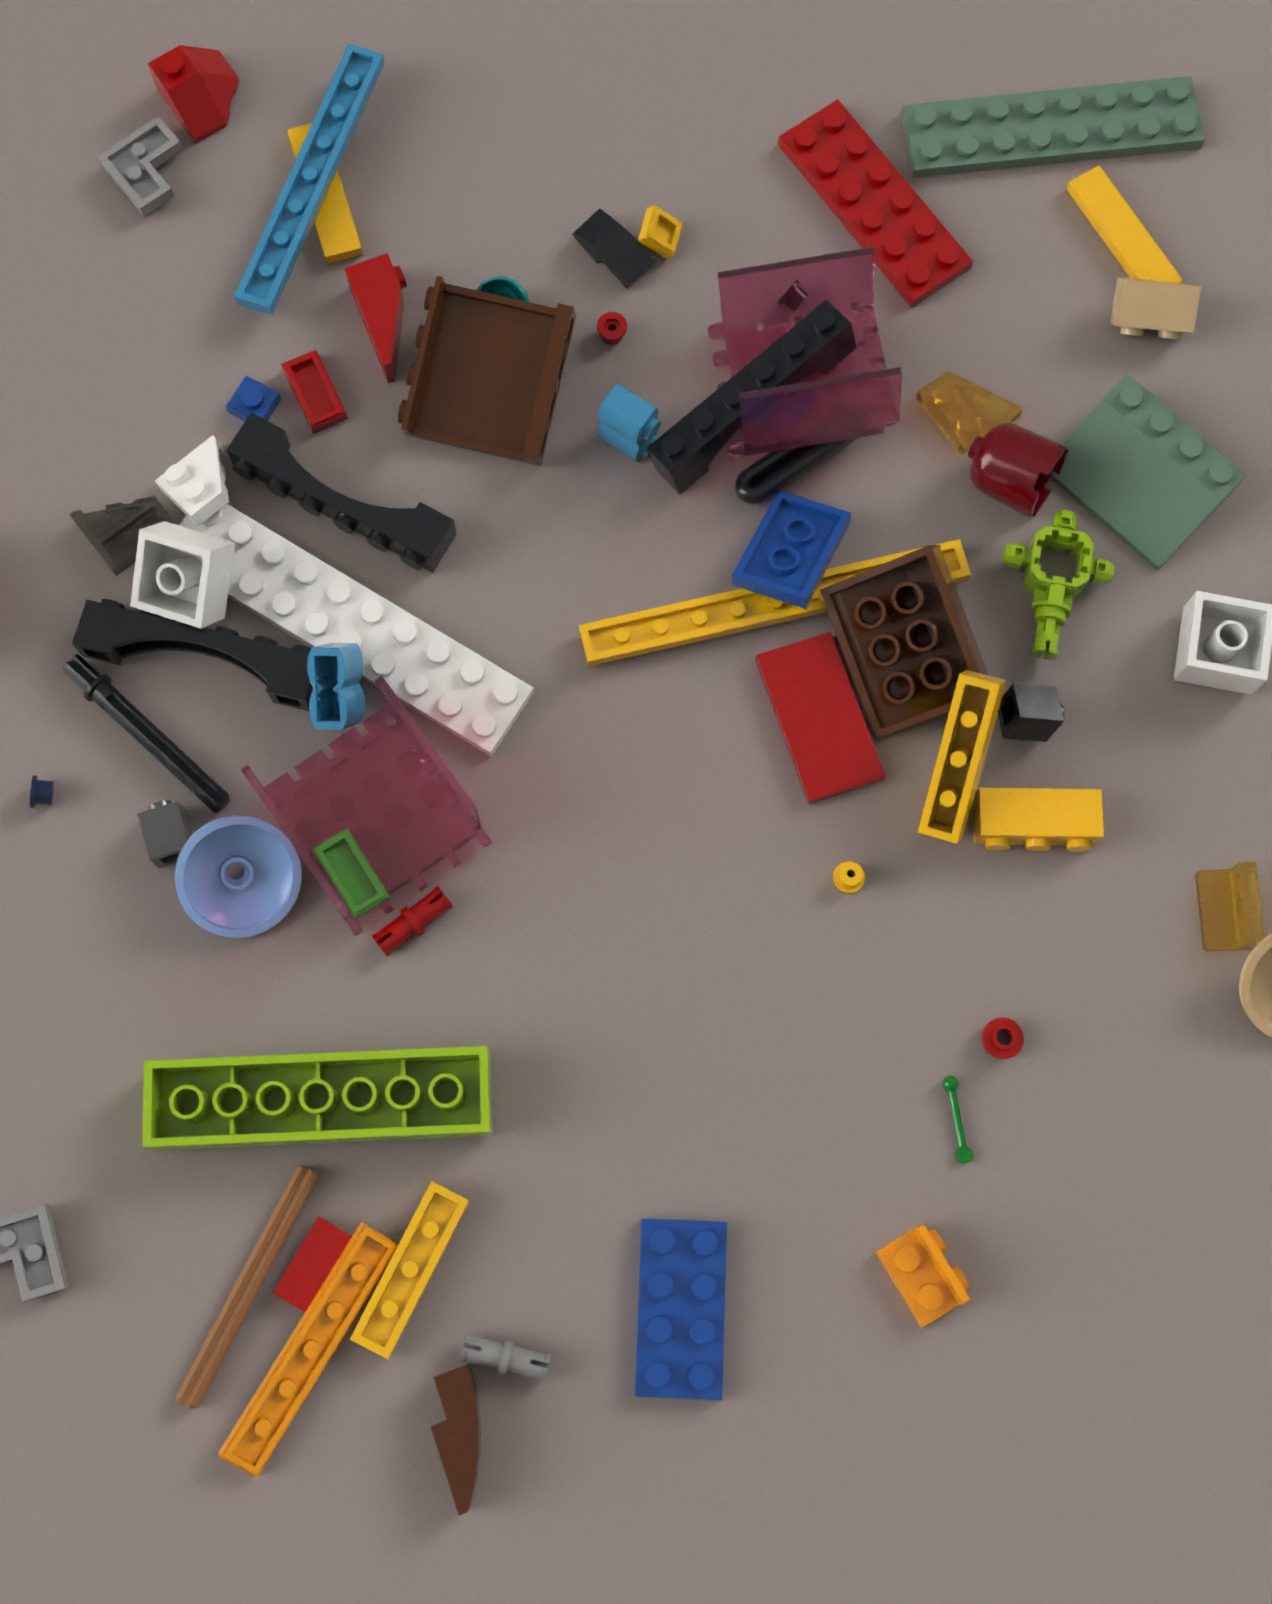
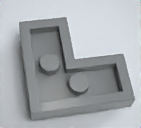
[97,116,183,217]
[0,1204,69,1302]

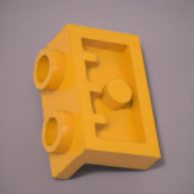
[875,1224,971,1328]

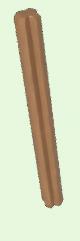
[176,1165,318,1409]

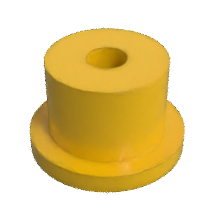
[833,861,865,894]

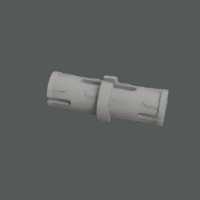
[460,1333,551,1382]

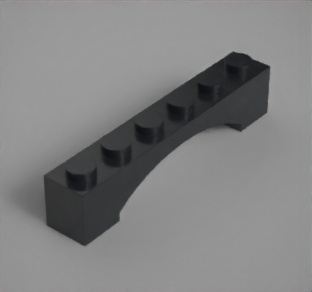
[647,300,857,495]
[226,412,457,573]
[72,599,314,711]

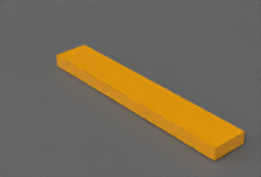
[218,1221,399,1478]

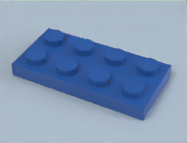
[635,1219,727,1400]

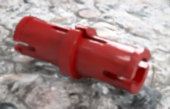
[371,886,453,957]

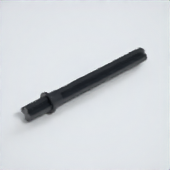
[63,654,230,813]

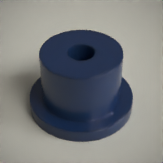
[30,775,54,808]

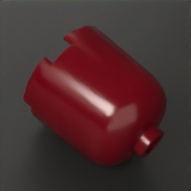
[967,423,1069,518]

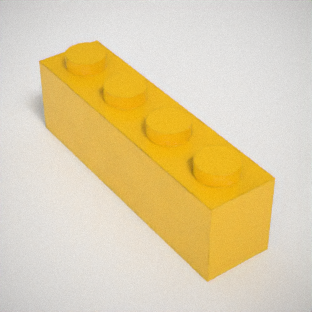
[917,670,1007,844]

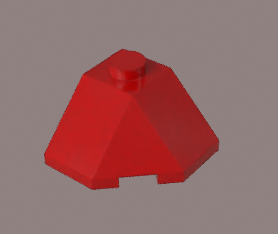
[147,45,239,144]

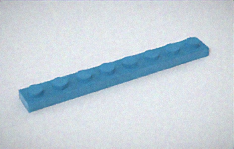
[234,43,385,315]

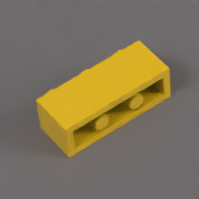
[972,787,1104,852]

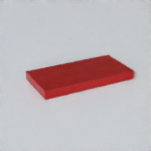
[755,631,886,804]

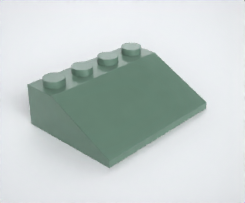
[1050,374,1246,571]

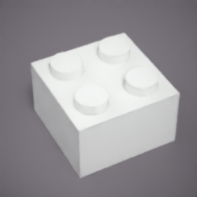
[130,521,235,629]
[1174,591,1272,695]

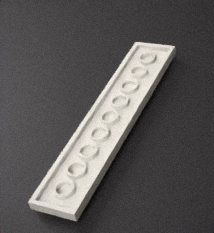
[179,504,534,757]

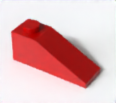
[344,253,407,383]

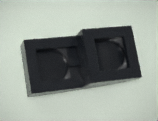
[572,208,656,288]

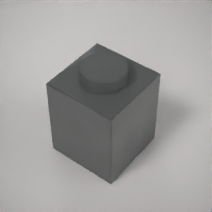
[137,800,192,868]

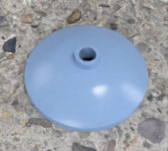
[175,815,302,938]

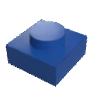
[226,376,281,421]

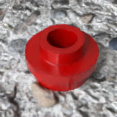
[981,1017,1024,1060]

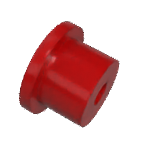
[597,312,627,345]

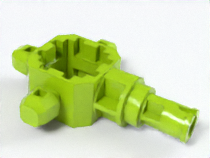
[1002,509,1115,660]

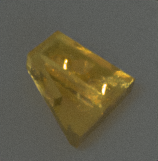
[916,371,1023,455]

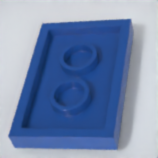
[732,490,851,609]

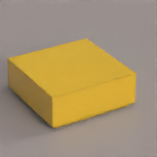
[638,205,683,259]

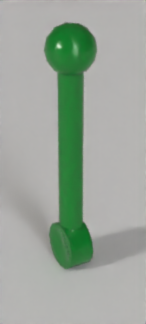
[942,1076,973,1164]

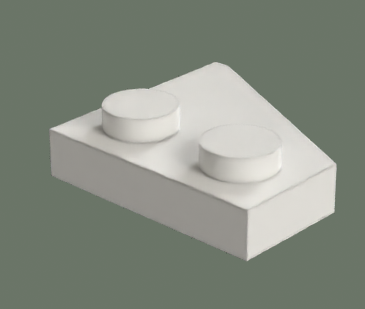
[155,435,229,526]

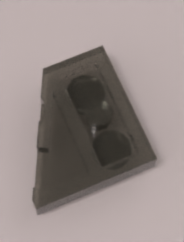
[69,496,177,576]

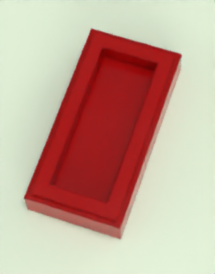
[281,350,348,434]
[273,1216,352,1312]

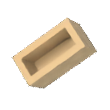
[1110,277,1202,339]

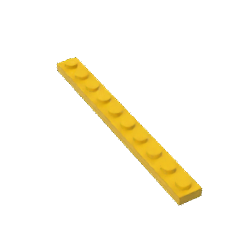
[579,539,971,667]

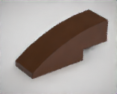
[431,1364,481,1515]

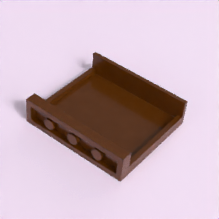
[398,276,576,466]

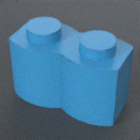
[598,383,661,462]
[307,643,365,730]

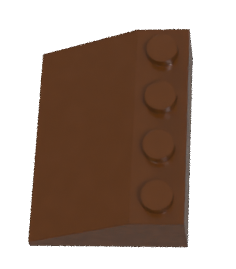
[820,545,989,739]

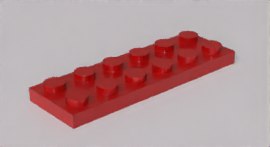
[778,99,973,308]

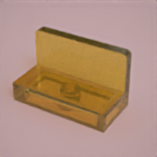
[1195,862,1265,952]

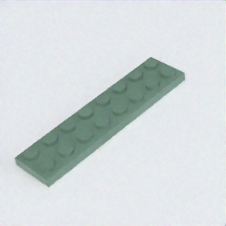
[901,76,1205,178]

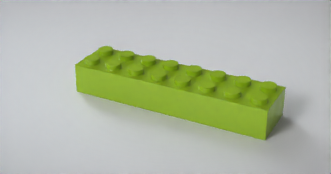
[142,1046,493,1151]

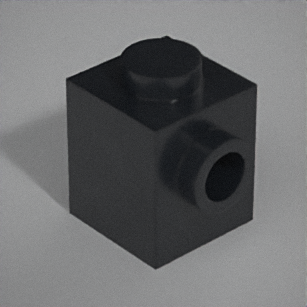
[998,683,1065,742]

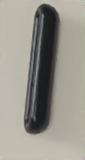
[735,402,869,505]

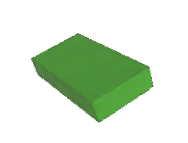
[312,828,391,920]

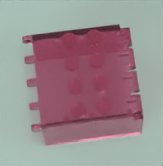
[707,247,902,457]
[241,676,492,936]

